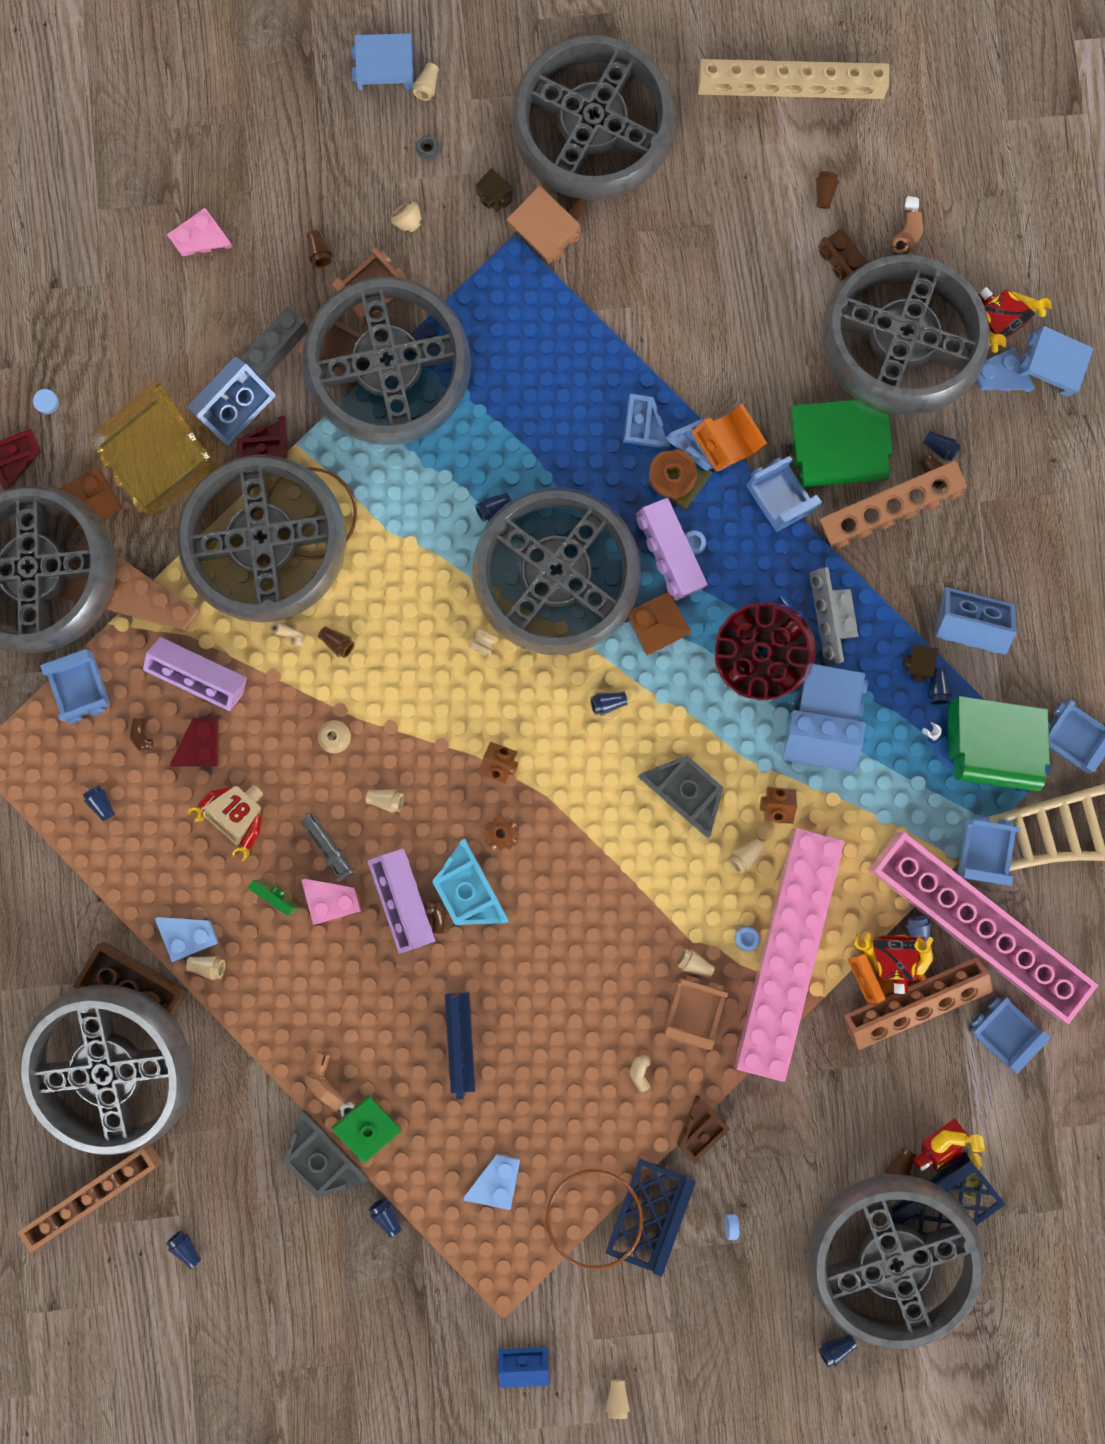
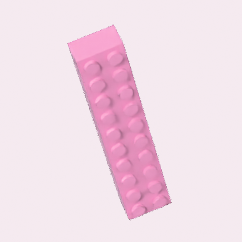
[734,829,845,1082]
[868,832,1098,1024]

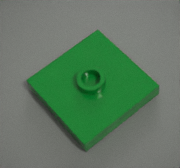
[248,879,301,916]
[331,1094,402,1163]

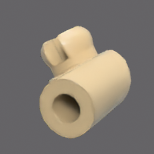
[270,622,305,646]
[630,1055,651,1093]

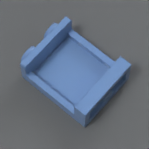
[351,33,414,90]
[1018,326,1094,397]
[746,456,822,532]
[40,649,111,724]
[797,664,868,721]
[1048,700,1105,774]
[957,815,1021,886]
[969,995,1051,1074]

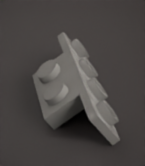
[810,567,859,666]

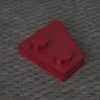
[237,416,287,459]
[0,429,41,490]
[170,718,219,767]

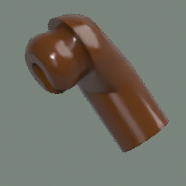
[130,718,154,752]
[426,900,445,934]

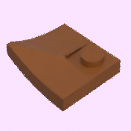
[59,467,123,532]
[627,592,692,656]

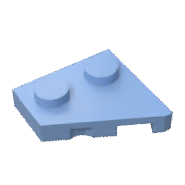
[155,917,219,962]
[464,1154,520,1210]

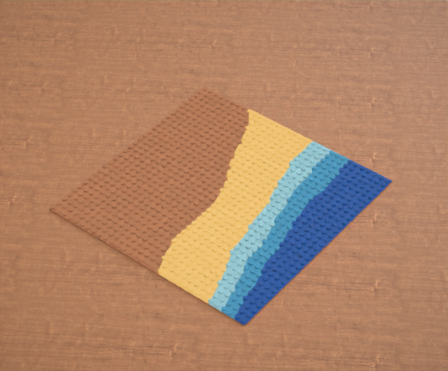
[0,236,1051,1318]

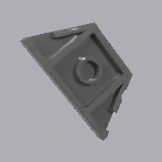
[638,755,723,839]
[283,1110,369,1198]

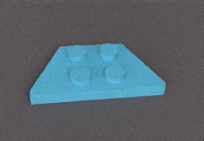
[432,839,509,925]

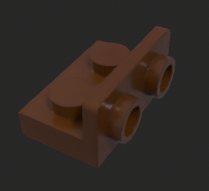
[818,228,868,280]

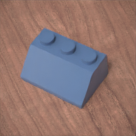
[186,356,276,446]
[936,587,1017,655]
[782,710,866,772]

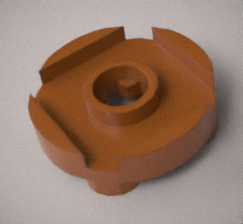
[649,450,697,500]

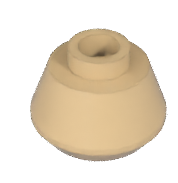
[391,201,422,232]
[318,720,351,753]

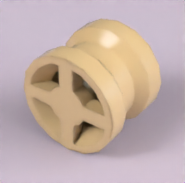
[468,629,498,657]

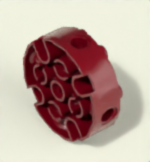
[714,601,816,700]

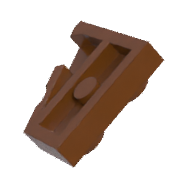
[676,1095,730,1163]

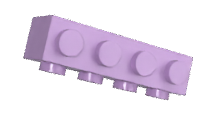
[636,498,708,601]
[143,637,247,711]
[368,848,435,954]

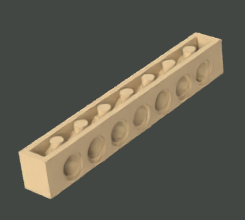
[698,59,889,99]

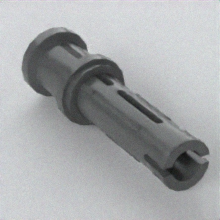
[300,813,357,883]

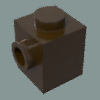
[475,168,513,212]
[902,644,938,682]

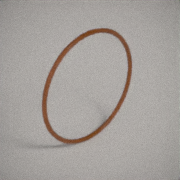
[263,467,357,560]
[546,1170,643,1269]

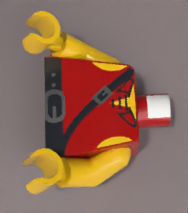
[978,287,1052,353]
[855,933,933,994]
[913,1118,985,1172]

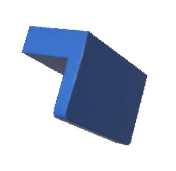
[498,1347,549,1388]

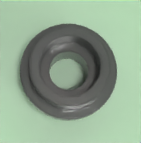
[416,136,439,160]

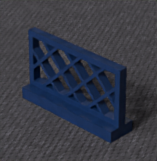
[445,992,476,1100]
[888,1153,1006,1256]
[605,1158,696,1277]

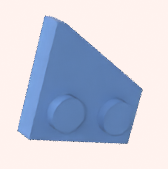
[976,347,1035,392]
[623,393,670,449]
[666,419,713,471]

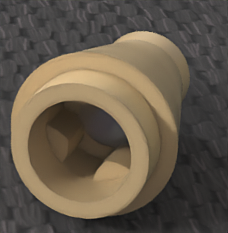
[413,63,439,101]
[366,789,404,813]
[729,839,765,873]
[676,949,715,979]
[186,956,225,981]
[605,1379,630,1419]

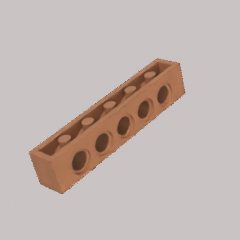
[820,460,967,549]
[844,957,993,1051]
[17,1144,163,1253]

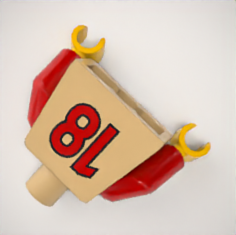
[188,785,263,862]

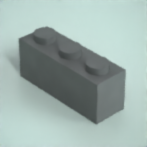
[240,306,308,382]

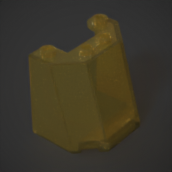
[91,380,218,517]

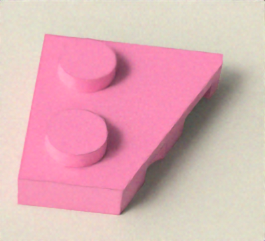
[167,208,233,256]
[301,879,361,925]

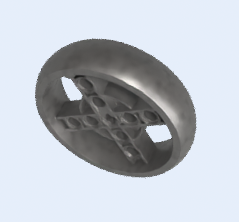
[511,35,676,201]
[822,255,990,415]
[302,277,471,445]
[177,455,346,622]
[0,486,116,653]
[472,487,641,655]
[20,985,193,1155]
[807,1174,985,1349]

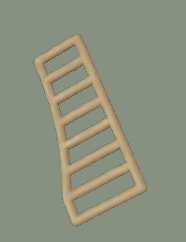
[989,784,1105,871]

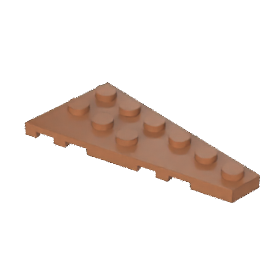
[57,534,200,632]

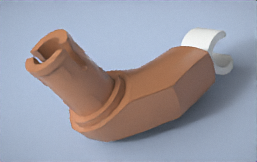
[892,196,923,255]
[305,1051,355,1117]

